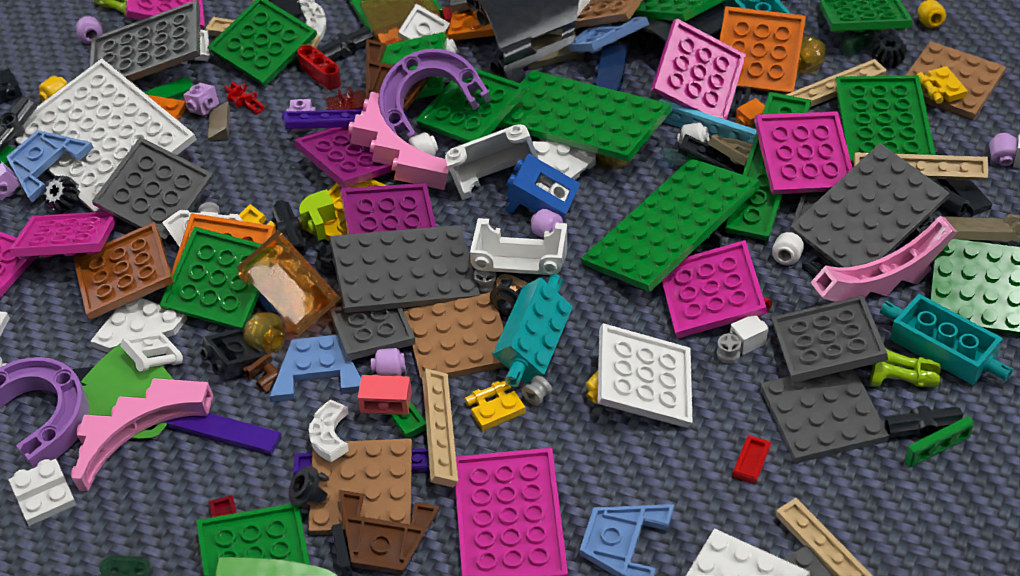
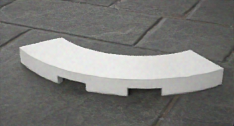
[299,0,326,41]
[309,400,349,462]

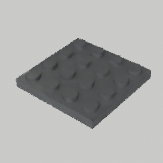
[92,137,213,243]
[771,295,888,383]
[760,369,889,464]

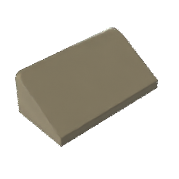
[208,102,230,141]

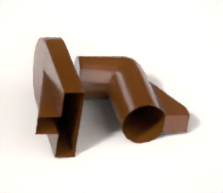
[243,354,279,394]

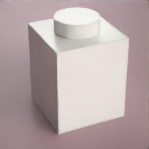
[730,316,768,355]

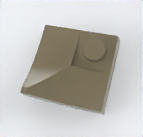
[708,134,752,166]

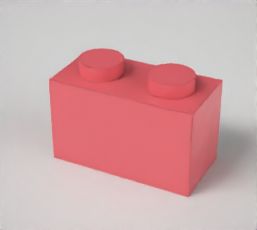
[358,375,412,415]

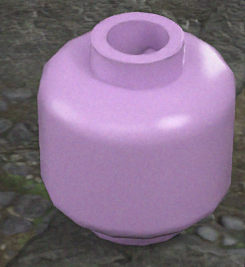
[76,16,103,44]
[989,133,1018,166]
[531,209,563,239]
[371,348,406,376]

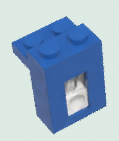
[505,153,580,219]

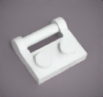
[120,332,183,371]

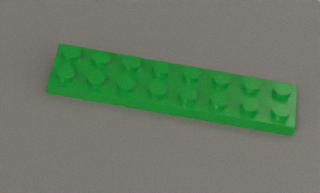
[725,92,811,241]

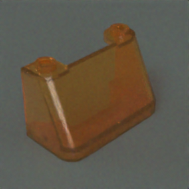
[237,230,341,336]

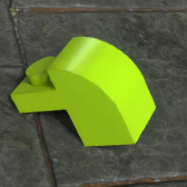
[299,189,336,241]

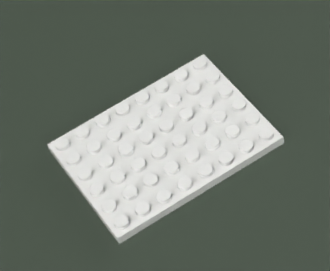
[13,59,197,213]

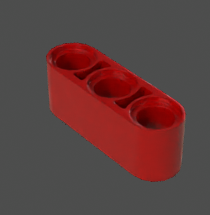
[297,45,341,90]

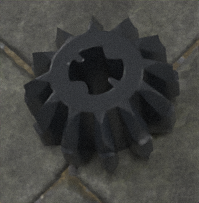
[872,35,907,68]
[43,175,81,212]

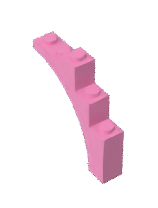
[348,92,449,190]
[811,216,958,302]
[71,378,214,491]

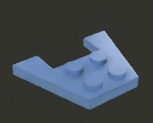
[567,17,649,53]
[6,130,94,202]
[270,335,361,402]
[580,504,674,576]

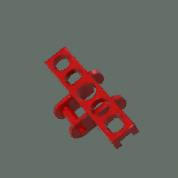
[224,82,265,115]

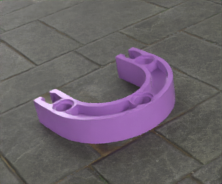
[379,49,491,138]
[0,357,89,468]

